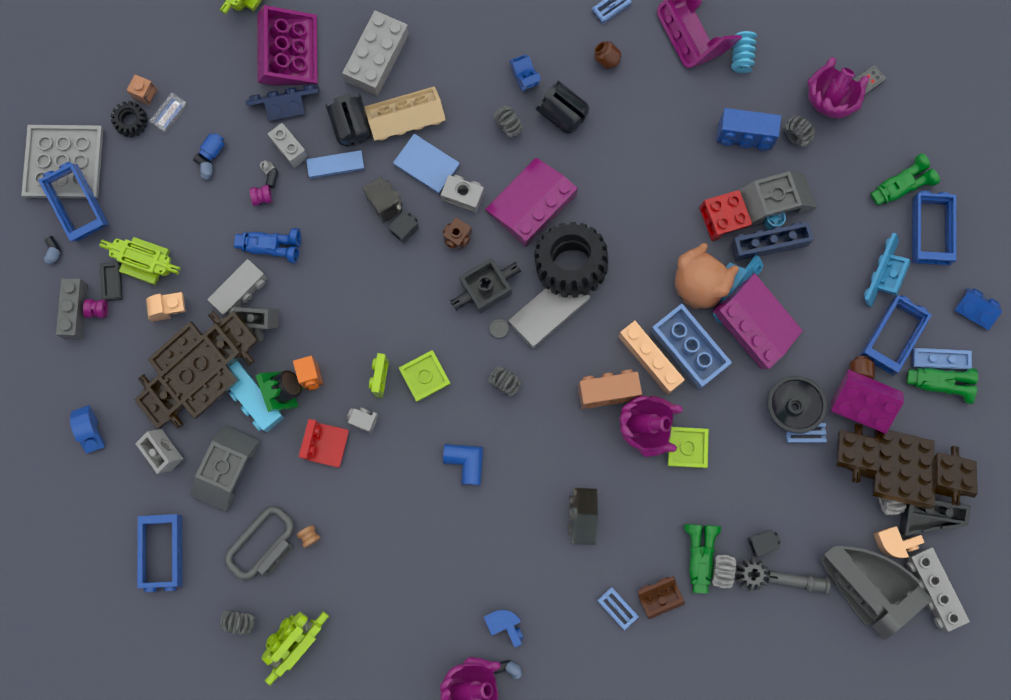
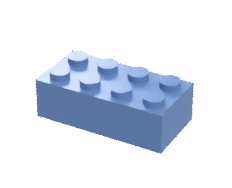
[650,304,732,390]

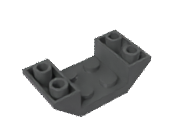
[739,171,817,228]
[191,425,260,512]

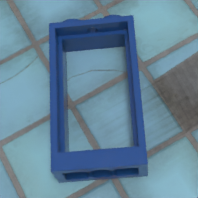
[38,162,109,242]
[912,191,956,266]
[860,295,932,376]
[137,514,182,592]

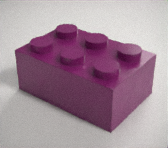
[831,369,904,434]

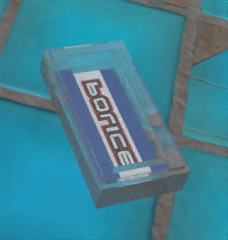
[149,93,188,133]

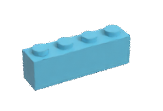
[229,360,285,433]

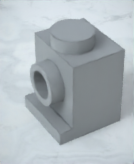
[347,407,379,433]

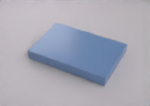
[393,134,460,194]

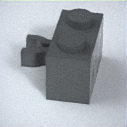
[233,307,279,341]

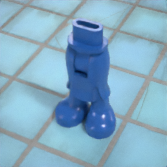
[234,228,301,263]

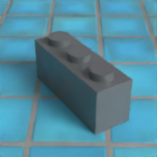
[56,278,88,340]

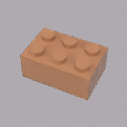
[578,370,642,409]

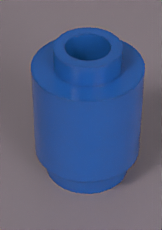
[198,133,225,161]

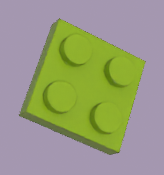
[399,350,451,402]
[369,353,389,398]
[668,427,709,468]

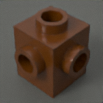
[443,217,472,250]

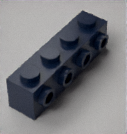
[731,222,814,262]

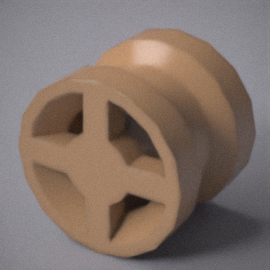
[296,525,321,549]

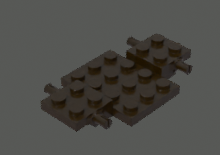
[134,311,259,429]
[836,423,978,509]

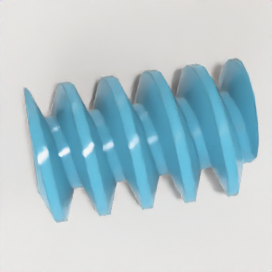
[731,31,757,73]

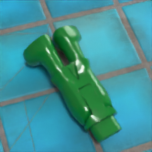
[870,153,940,206]
[906,368,978,404]
[684,524,721,594]

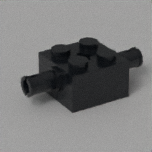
[450,258,521,314]

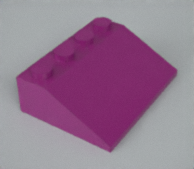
[257,5,318,86]
[485,158,578,247]
[712,273,803,369]

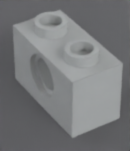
[268,123,309,168]
[441,175,484,213]
[136,429,183,474]

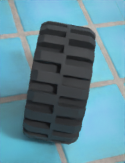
[534,222,608,298]

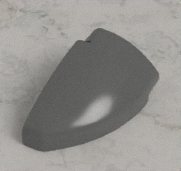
[821,546,932,640]

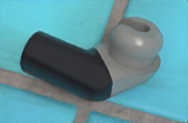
[260,160,278,188]

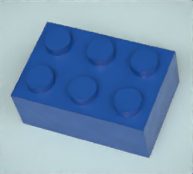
[716,108,781,151]

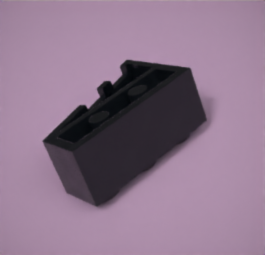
[899,499,971,536]

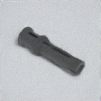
[768,570,831,595]

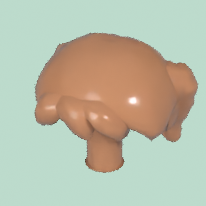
[674,243,739,309]

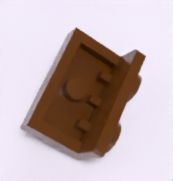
[638,576,685,620]

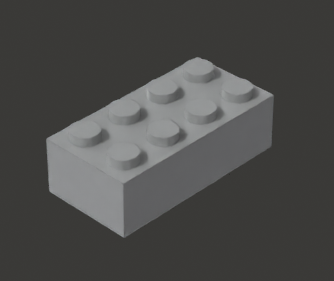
[342,10,409,96]

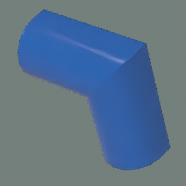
[443,444,483,486]

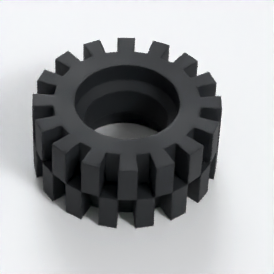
[111,101,148,137]

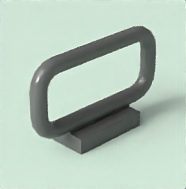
[224,506,294,580]

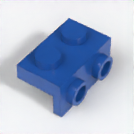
[955,288,1002,330]

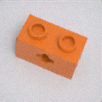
[293,355,324,390]

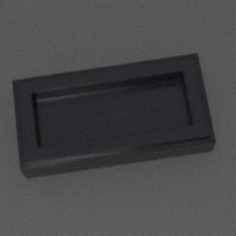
[100,262,123,301]

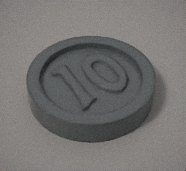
[490,319,509,339]

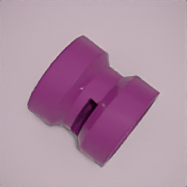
[249,185,273,206]
[83,299,108,319]

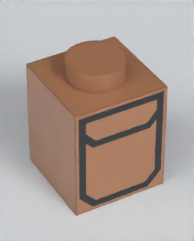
[127,75,157,105]

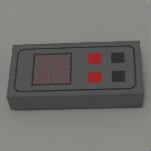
[854,65,886,95]

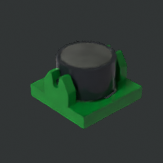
[256,370,303,412]

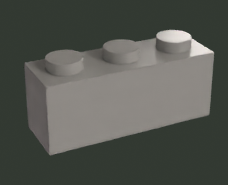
[207,259,267,317]

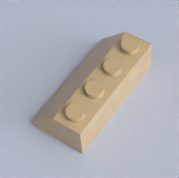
[364,86,446,141]

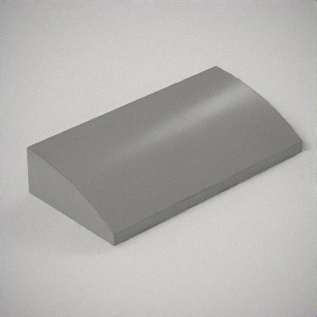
[508,288,590,349]

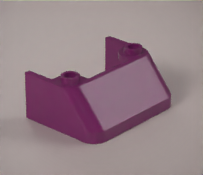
[657,0,742,68]

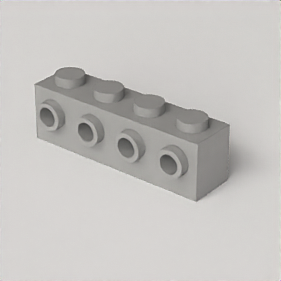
[906,547,970,632]

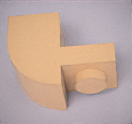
[146,292,186,322]
[873,526,924,558]

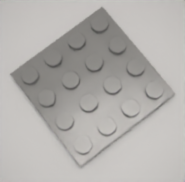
[21,125,104,199]

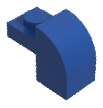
[509,54,541,91]
[70,405,105,454]
[484,610,524,647]

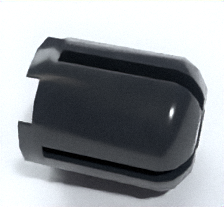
[535,80,589,134]
[325,94,372,146]

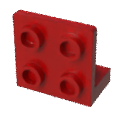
[699,190,752,241]
[299,419,349,468]

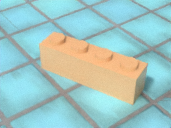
[618,321,685,395]

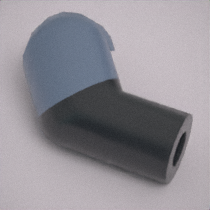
[193,153,213,180]
[44,236,61,264]
[495,660,522,679]

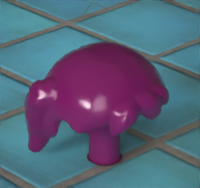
[808,57,869,119]
[619,396,683,457]
[440,657,501,700]

